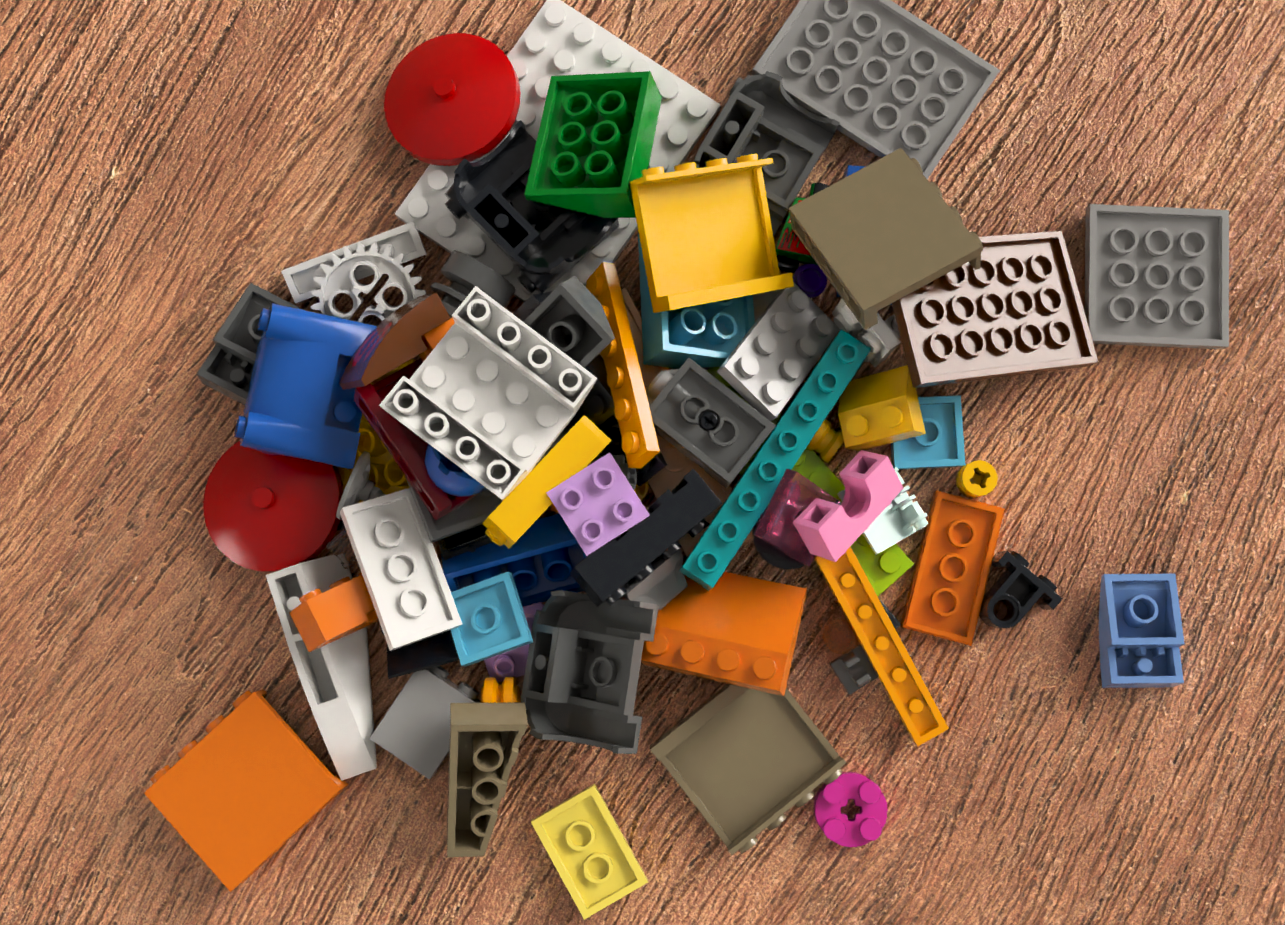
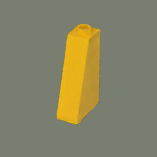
[482,415,612,549]

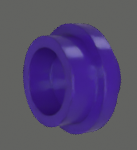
[793,263,827,299]

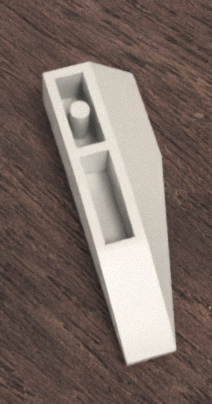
[266,552,377,781]

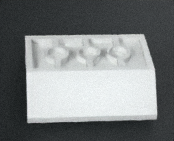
[379,286,597,501]

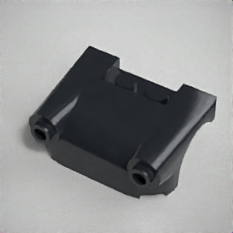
[445,120,619,294]

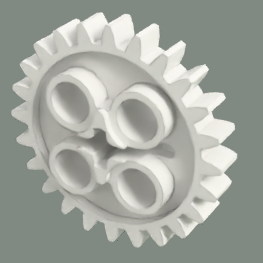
[310,242,426,323]

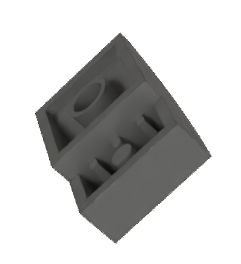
[197,283,303,405]

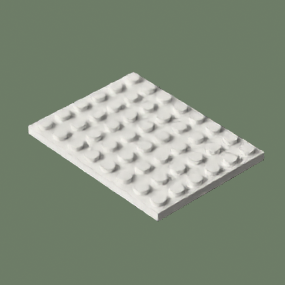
[395,0,721,302]

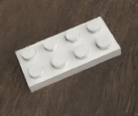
[340,488,462,651]

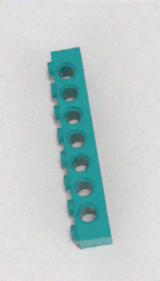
[679,329,871,591]

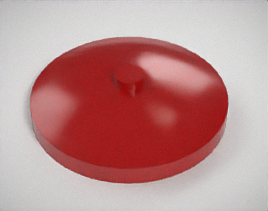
[384,33,521,166]
[203,441,344,573]

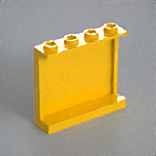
[630,154,794,313]

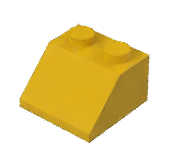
[838,365,926,451]

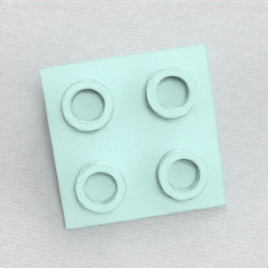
[838,467,929,555]

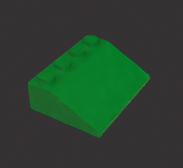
[524,71,662,218]

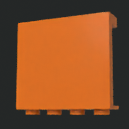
[144,689,349,892]

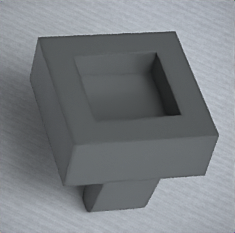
[829,645,878,695]

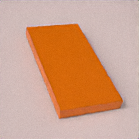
[900,490,1005,646]

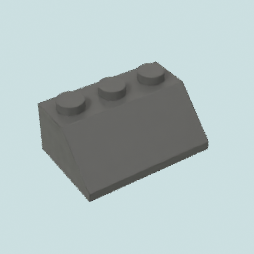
[523,276,615,368]

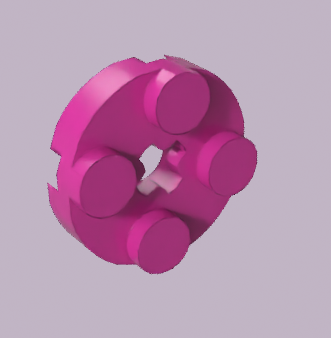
[813,772,888,847]

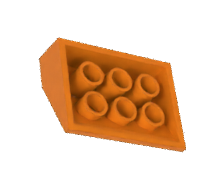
[641,563,807,696]

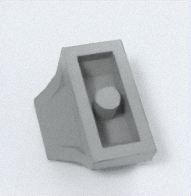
[622,549,687,610]

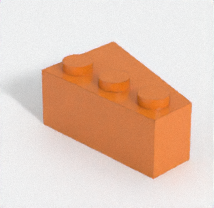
[289,572,379,652]

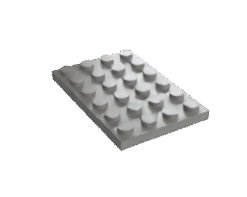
[752,0,1000,179]

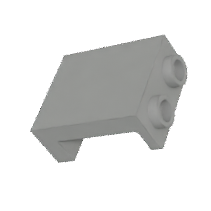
[369,666,481,780]

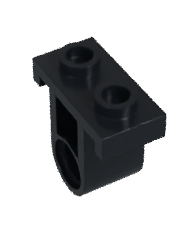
[979,551,1063,628]

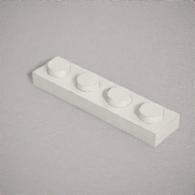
[281,221,427,304]

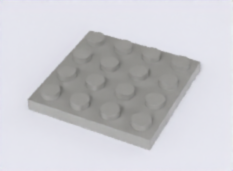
[1084,204,1229,349]

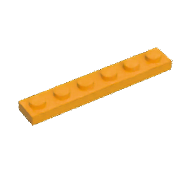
[586,262,660,469]
[813,546,949,746]

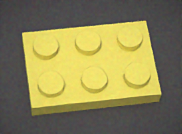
[531,784,648,920]

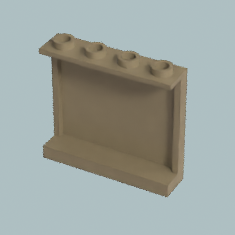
[789,148,983,330]
[650,684,846,855]

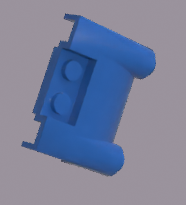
[234,303,377,469]

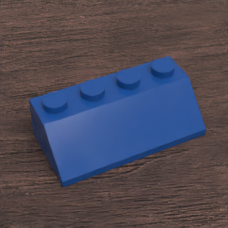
[440,514,587,607]

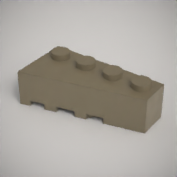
[447,702,528,857]

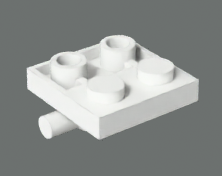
[832,298,900,367]

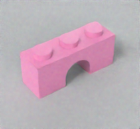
[793,450,903,562]

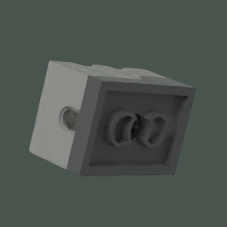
[646,358,776,488]

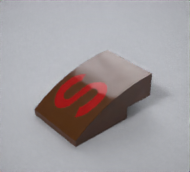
[339,292,451,390]

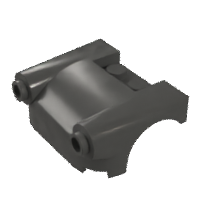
[694,71,840,237]
[521,590,659,754]

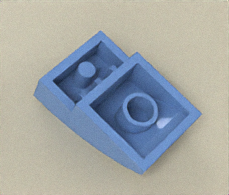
[1099,573,1185,688]

